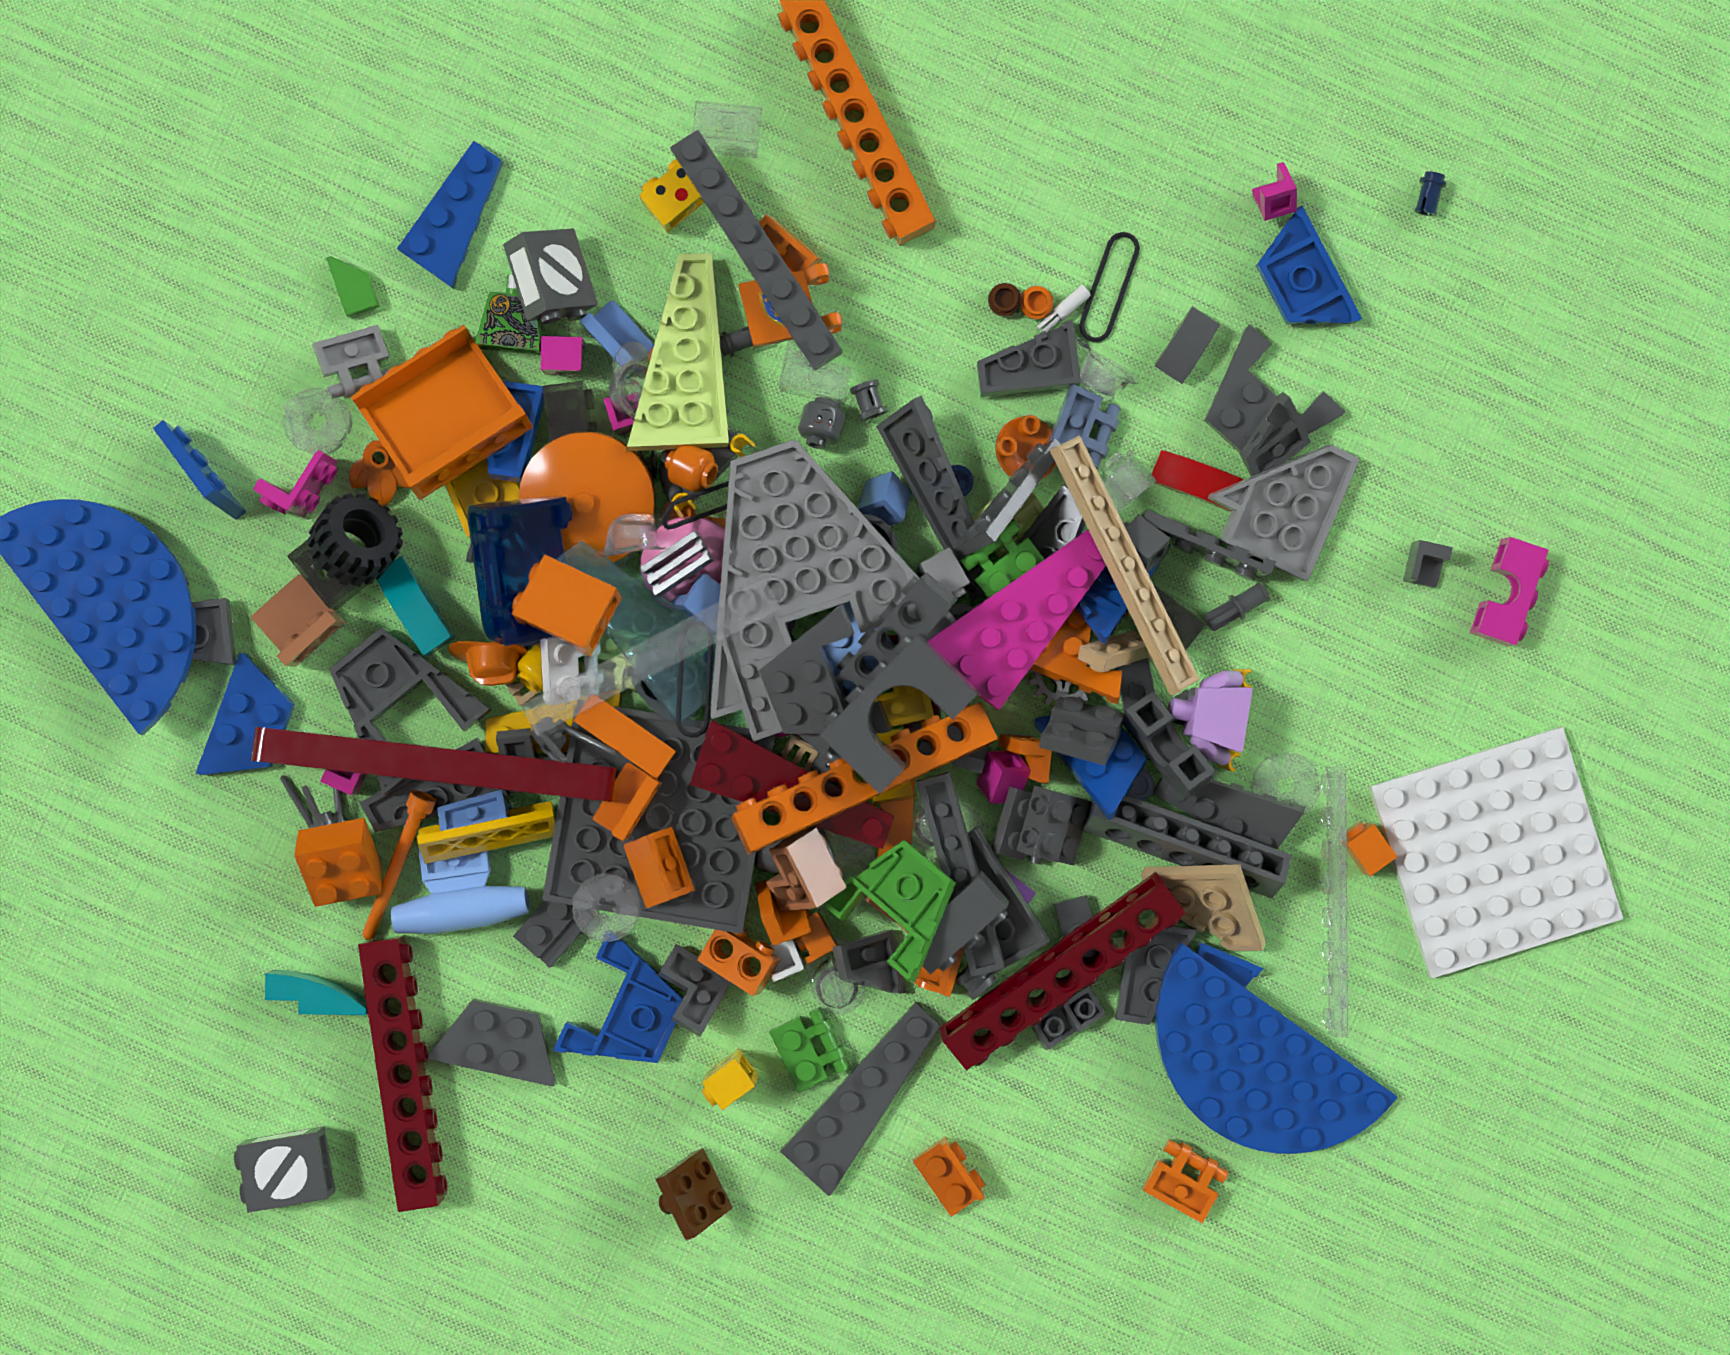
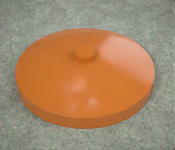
[519,432,655,567]

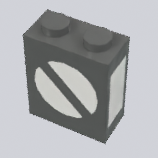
[503,228,598,324]
[234,1126,336,1213]

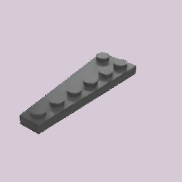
[876,396,990,601]
[780,1002,940,1196]

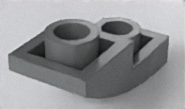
[1154,306,1220,384]
[1031,986,1106,1050]

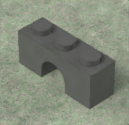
[1123,692,1216,801]

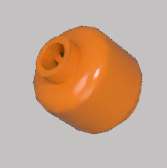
[665,445,718,492]

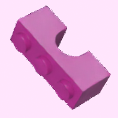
[1469,537,1549,646]

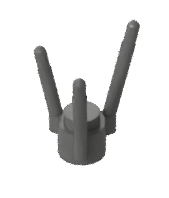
[531,717,616,763]
[280,775,346,828]

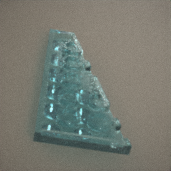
[556,540,717,723]

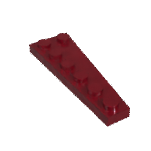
[689,720,894,849]

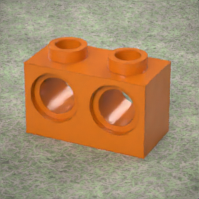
[697,929,781,996]

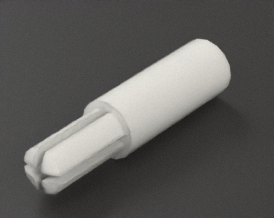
[1037,285,1091,333]

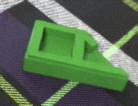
[326,256,380,317]

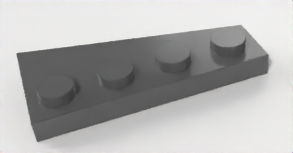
[952,439,1061,558]

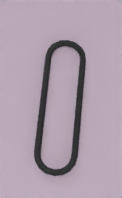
[1079,232,1140,342]
[662,481,729,530]
[676,621,714,738]

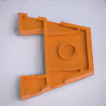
[1030,608,1128,704]

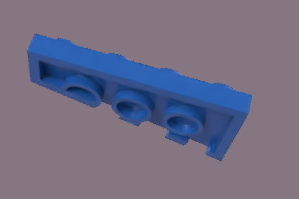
[397,141,503,289]

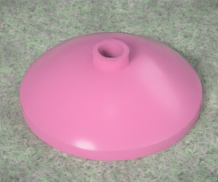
[641,516,725,613]

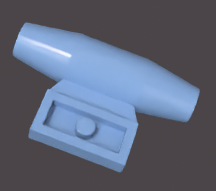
[391,848,530,934]

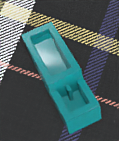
[376,556,456,656]
[265,970,368,1015]

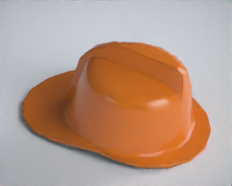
[448,641,528,686]

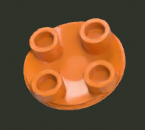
[995,415,1056,479]

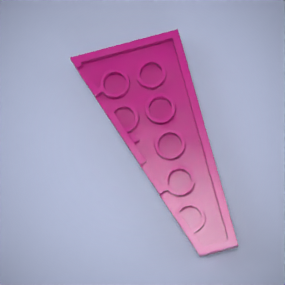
[928,529,1106,710]

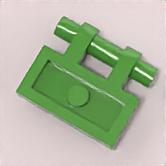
[960,519,1045,598]
[769,1007,849,1092]

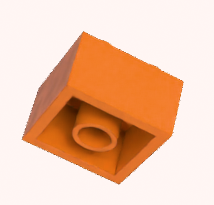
[294,817,384,907]

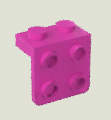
[253,450,338,517]

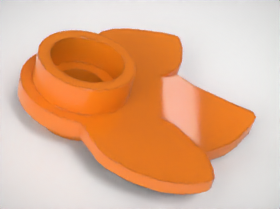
[349,440,410,506]

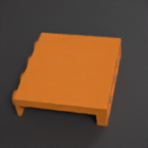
[351,325,534,501]

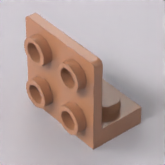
[251,574,345,667]

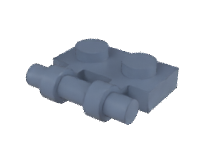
[1048,384,1121,469]

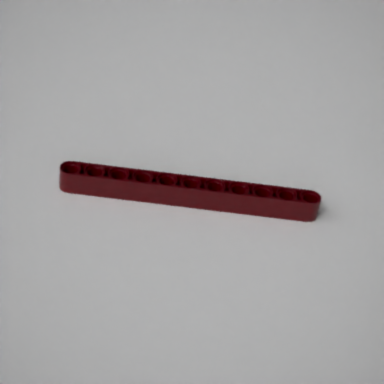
[251,727,616,802]

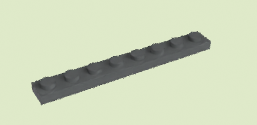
[670,130,843,371]

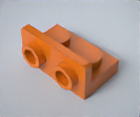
[913,1136,986,1217]

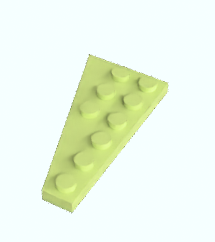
[626,253,729,451]

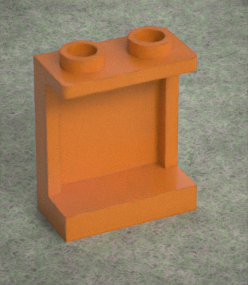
[512,554,622,657]

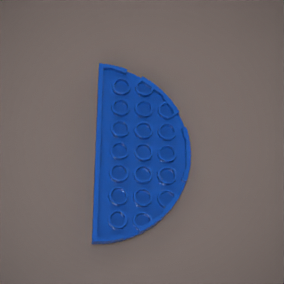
[0,499,196,735]
[1155,942,1397,1154]

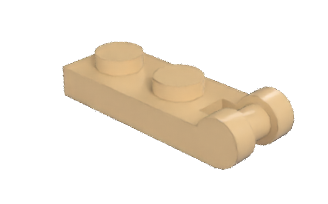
[1078,630,1153,672]

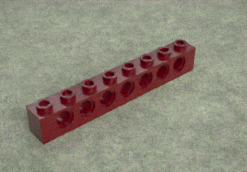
[939,872,1186,1071]
[358,935,448,1212]

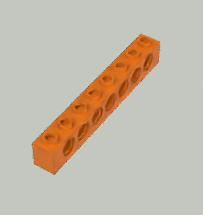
[777,0,935,246]
[731,702,998,855]

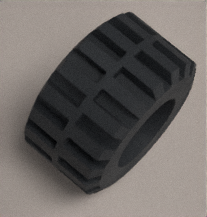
[308,493,403,586]

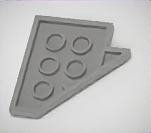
[1208,445,1360,581]

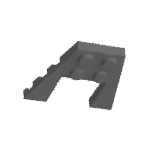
[329,627,492,795]

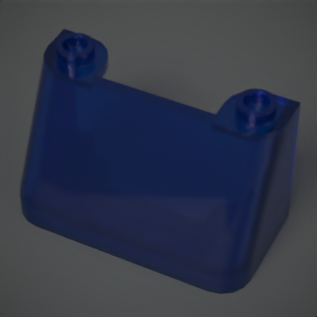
[467,496,573,646]

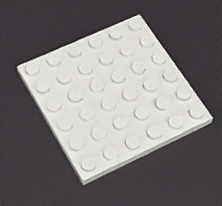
[1369,727,1623,978]

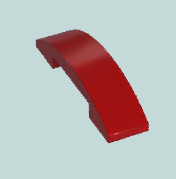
[1149,450,1244,512]

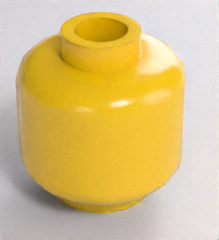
[517,643,543,693]

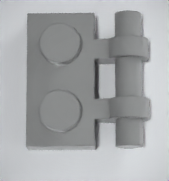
[312,325,390,399]

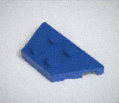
[1256,206,1362,325]
[1075,544,1170,645]
[196,653,295,775]
[1035,716,1147,820]

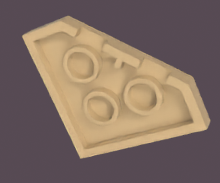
[1141,865,1266,951]

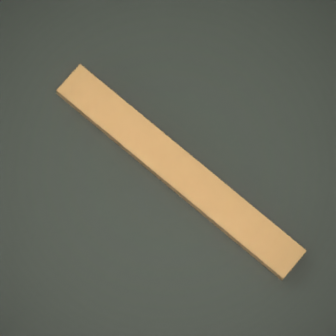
[1050,435,1200,695]

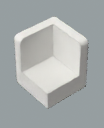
[769,939,805,982]

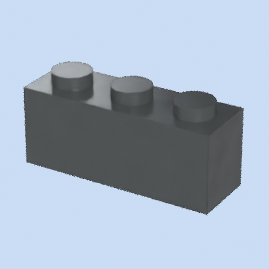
[922,871,1009,975]

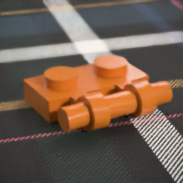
[1142,1139,1228,1224]

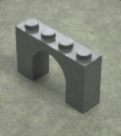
[820,633,979,794]

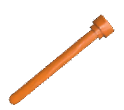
[362,790,437,940]

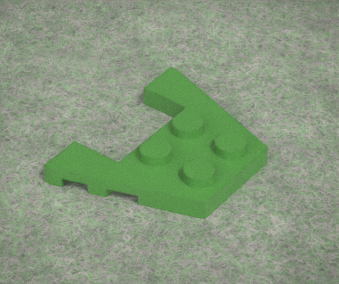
[823,840,956,983]

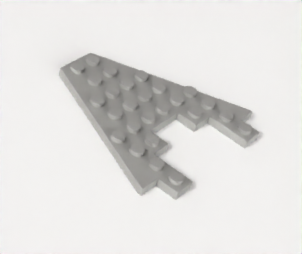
[710,439,956,741]

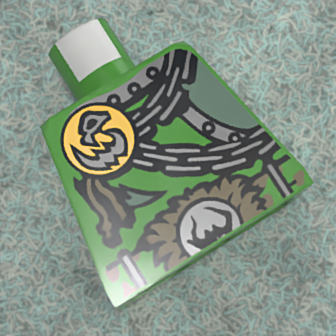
[475,275,543,355]

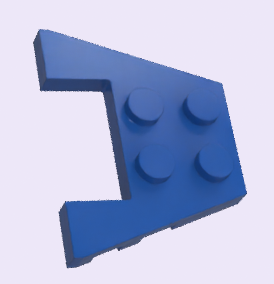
[553,930,684,1063]

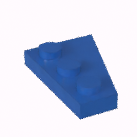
[487,381,547,483]

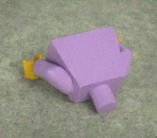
[1168,669,1253,772]

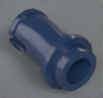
[1415,171,1447,216]

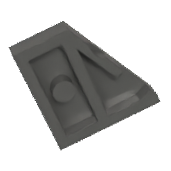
[1239,392,1311,476]

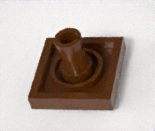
[655,1148,733,1241]

